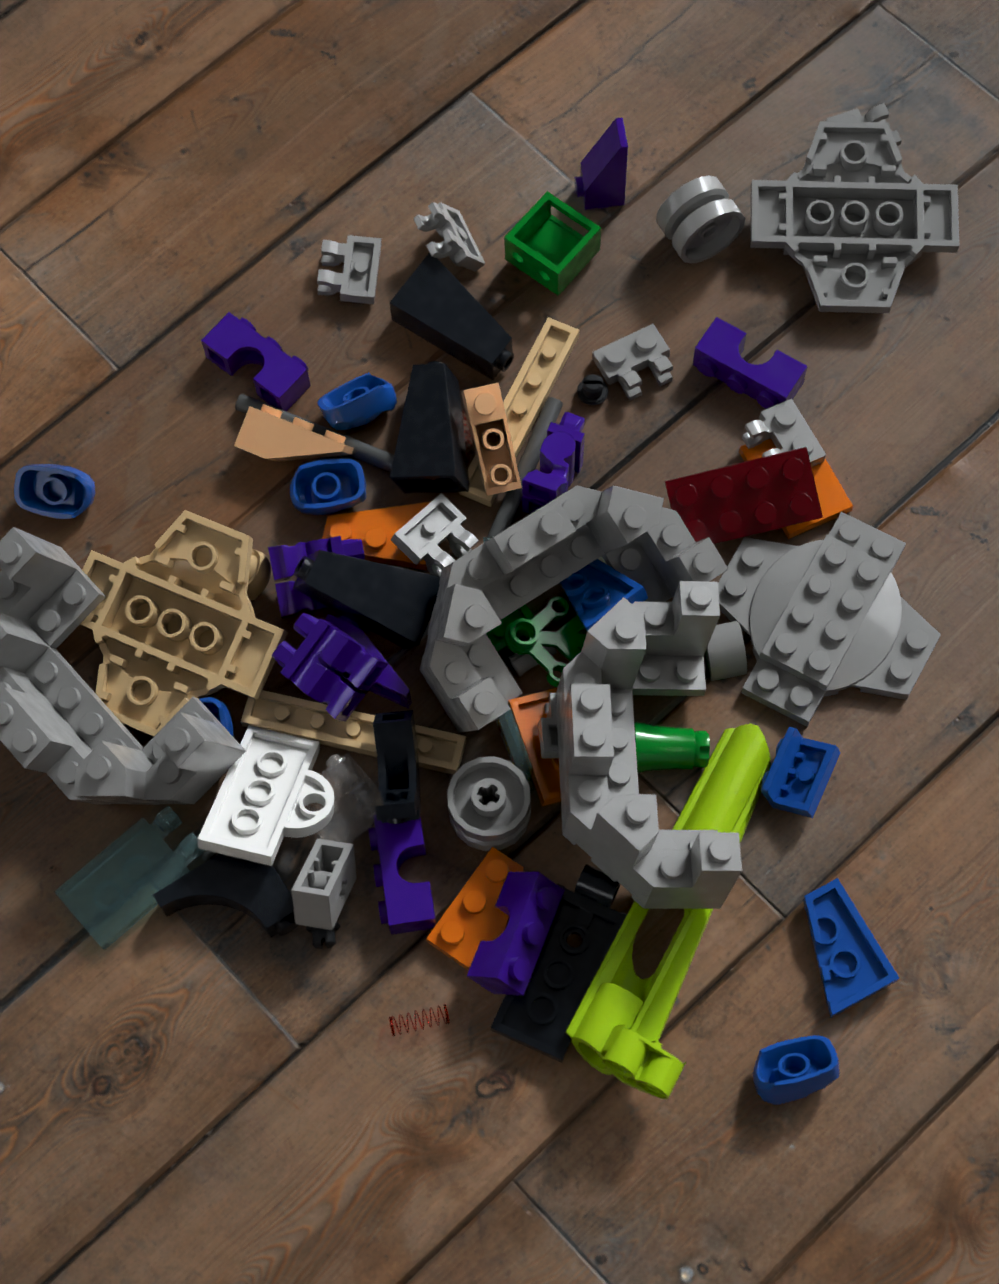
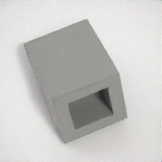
[704,620,747,681]

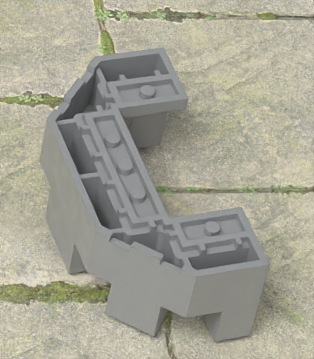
[420,485,728,733]
[0,527,246,805]
[556,581,742,909]

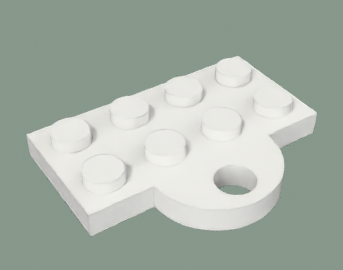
[197,725,334,866]

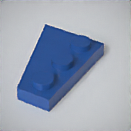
[560,559,648,632]
[803,878,899,1018]

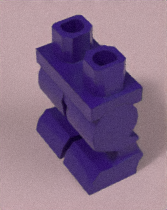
[522,412,585,514]
[268,536,365,619]
[272,613,388,722]

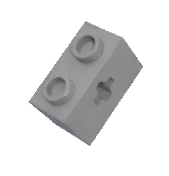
[291,838,357,930]

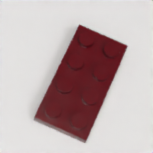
[665,447,823,544]

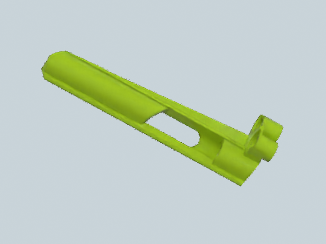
[565,723,771,1100]

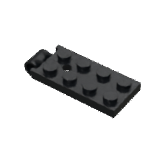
[490,864,627,1063]

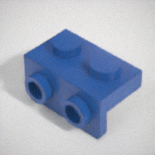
[761,727,841,818]

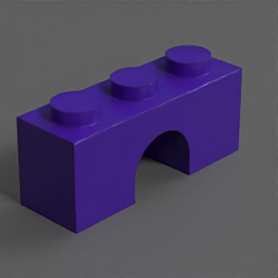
[201,312,311,411]
[693,317,807,409]
[368,815,436,935]
[467,872,565,995]

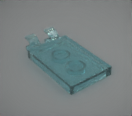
[54,806,205,950]

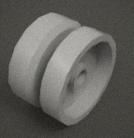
[656,175,745,264]
[447,756,531,851]

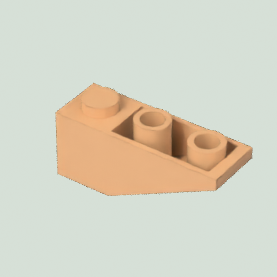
[461,382,522,496]
[234,404,354,462]

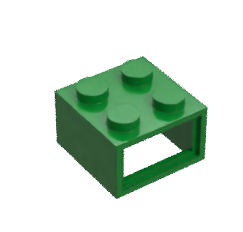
[504,191,601,296]

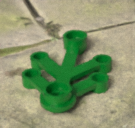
[504,597,586,687]

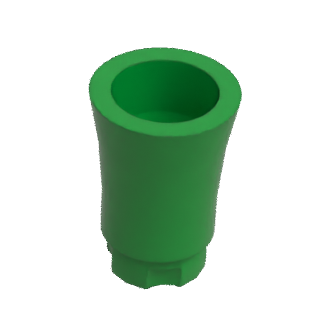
[634,722,710,773]

